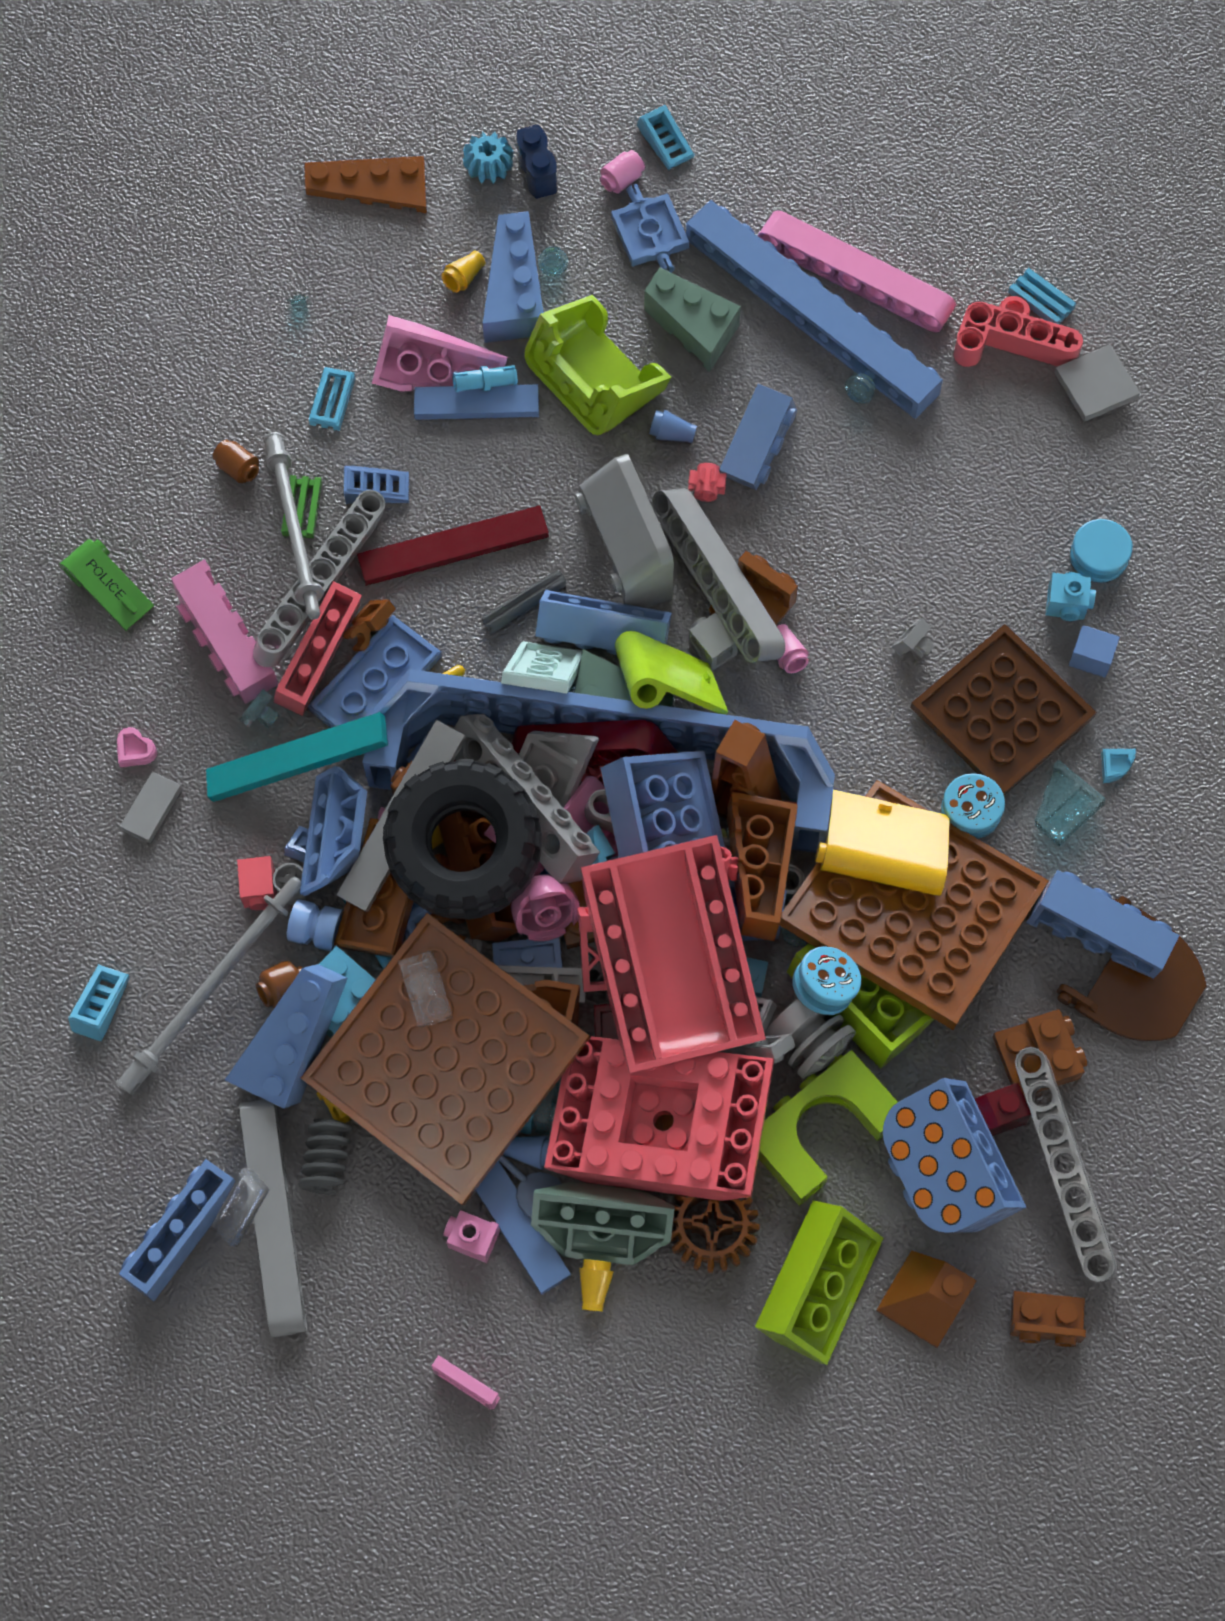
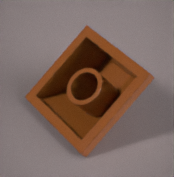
[876,1250,977,1348]

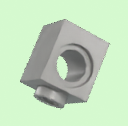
[689,612,738,671]

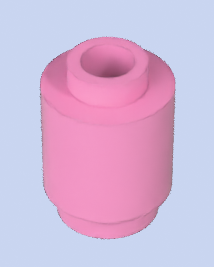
[600,150,645,194]

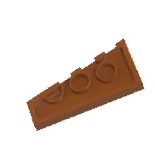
[304,156,427,213]

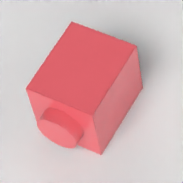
[237,856,277,910]

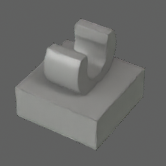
[891,618,935,659]

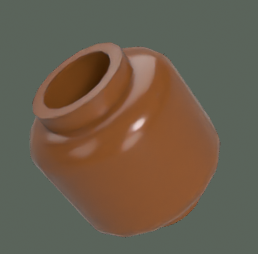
[256,961,302,1008]

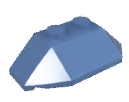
[300,765,367,896]

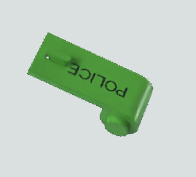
[59,539,154,631]

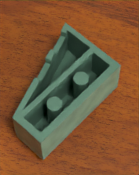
[644,267,741,372]
[575,649,674,707]

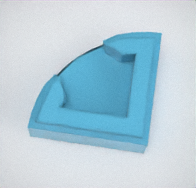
[1101,749,1136,783]

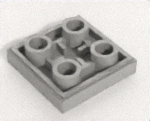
[1054,344,1140,422]

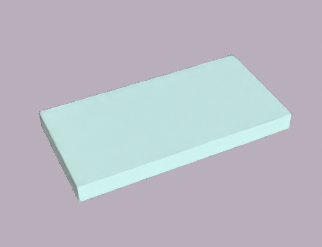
[501,641,583,693]

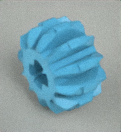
[463,131,514,184]

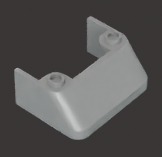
[575,454,674,608]

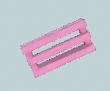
[432,1355,500,1410]

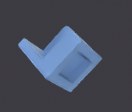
[1069,626,1120,678]

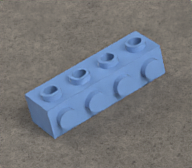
[535,590,672,655]
[119,1159,239,1302]

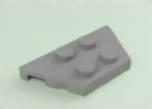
[519,731,599,808]

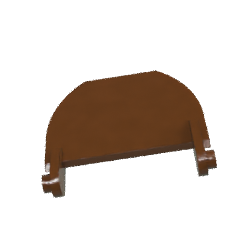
[1057,896,1206,1041]

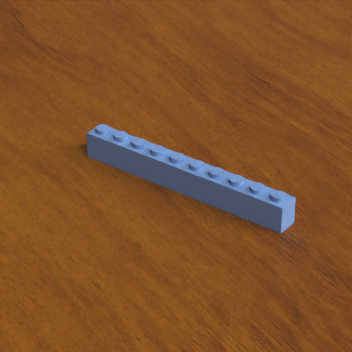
[686,200,943,419]

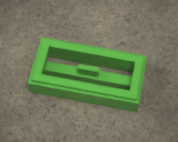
[281,475,322,539]

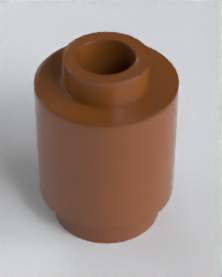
[213,439,259,484]

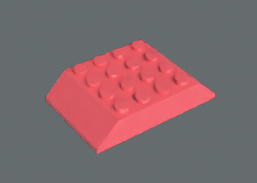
[580,835,766,1073]

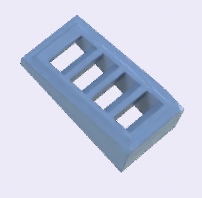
[344,466,409,504]

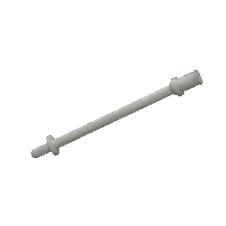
[263,432,324,620]
[116,877,301,1096]

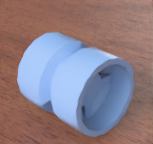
[287,899,344,952]

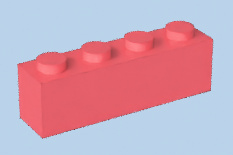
[274,581,362,716]

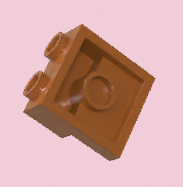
[992,1009,1087,1097]

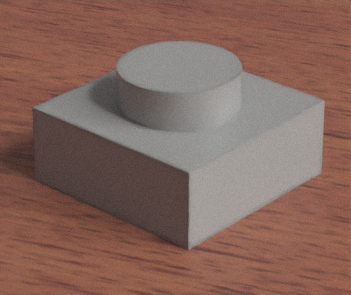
[745,1034,796,1064]

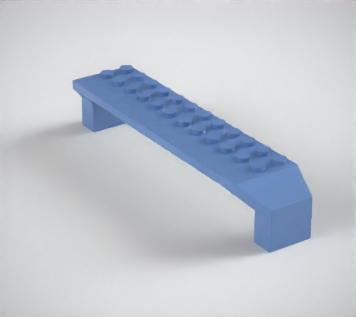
[362,669,835,853]

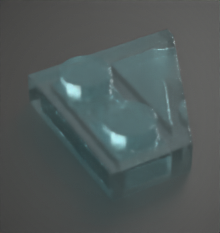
[1035,760,1105,846]

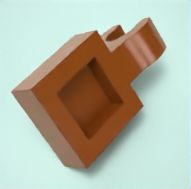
[343,599,396,651]

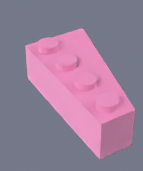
[171,559,278,704]

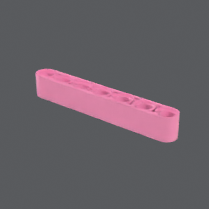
[758,210,956,332]

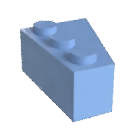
[719,384,797,490]

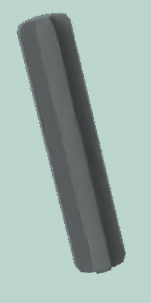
[482,570,567,633]

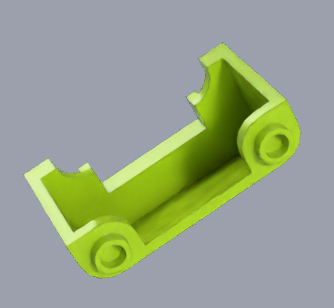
[524,295,671,436]

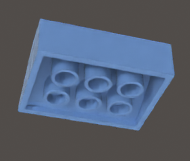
[601,751,732,882]

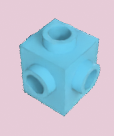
[1045,572,1096,621]

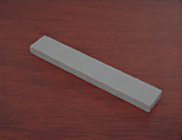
[337,720,467,913]

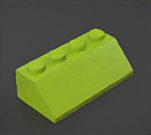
[755,1200,884,1365]

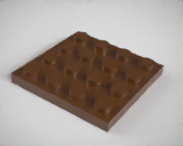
[910,624,1097,796]

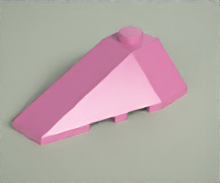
[372,315,507,392]

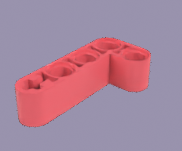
[953,301,1083,367]

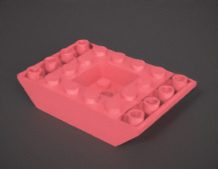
[544,1036,774,1201]

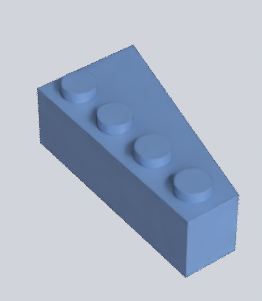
[483,211,544,343]
[1026,870,1180,979]
[225,964,348,1109]

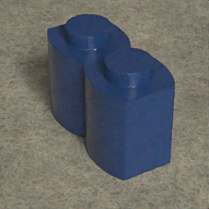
[516,124,558,199]

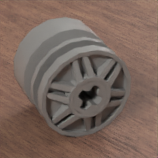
[765,999,856,1080]

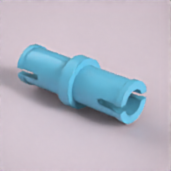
[452,365,518,392]

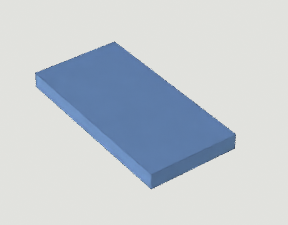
[308,615,442,728]

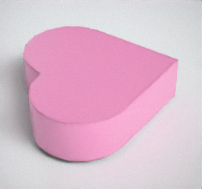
[117,727,157,768]

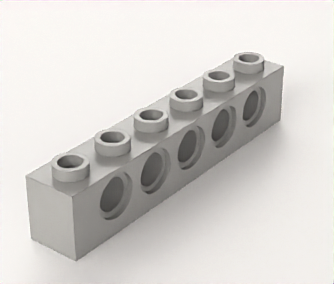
[453,713,600,883]

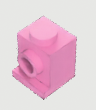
[443,1210,500,1263]

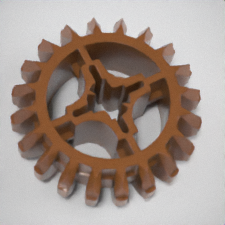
[671,1195,760,1273]

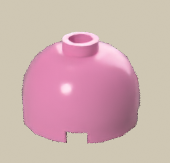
[511,874,580,942]

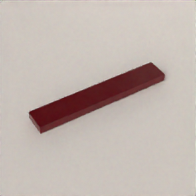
[357,505,549,586]

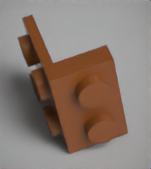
[709,551,798,626]

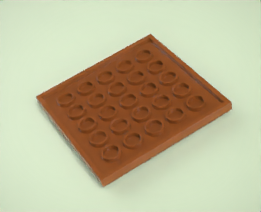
[780,780,1049,1030]
[301,913,591,1205]

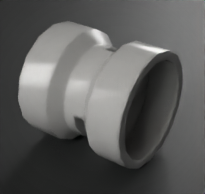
[273,863,309,905]

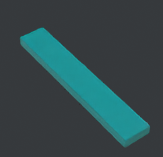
[206,712,388,802]

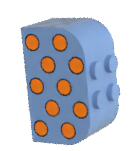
[883,1078,1027,1233]

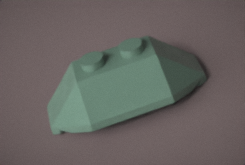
[531,1182,675,1265]

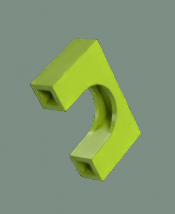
[758,1050,898,1206]

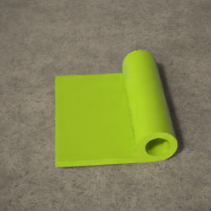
[615,631,728,715]

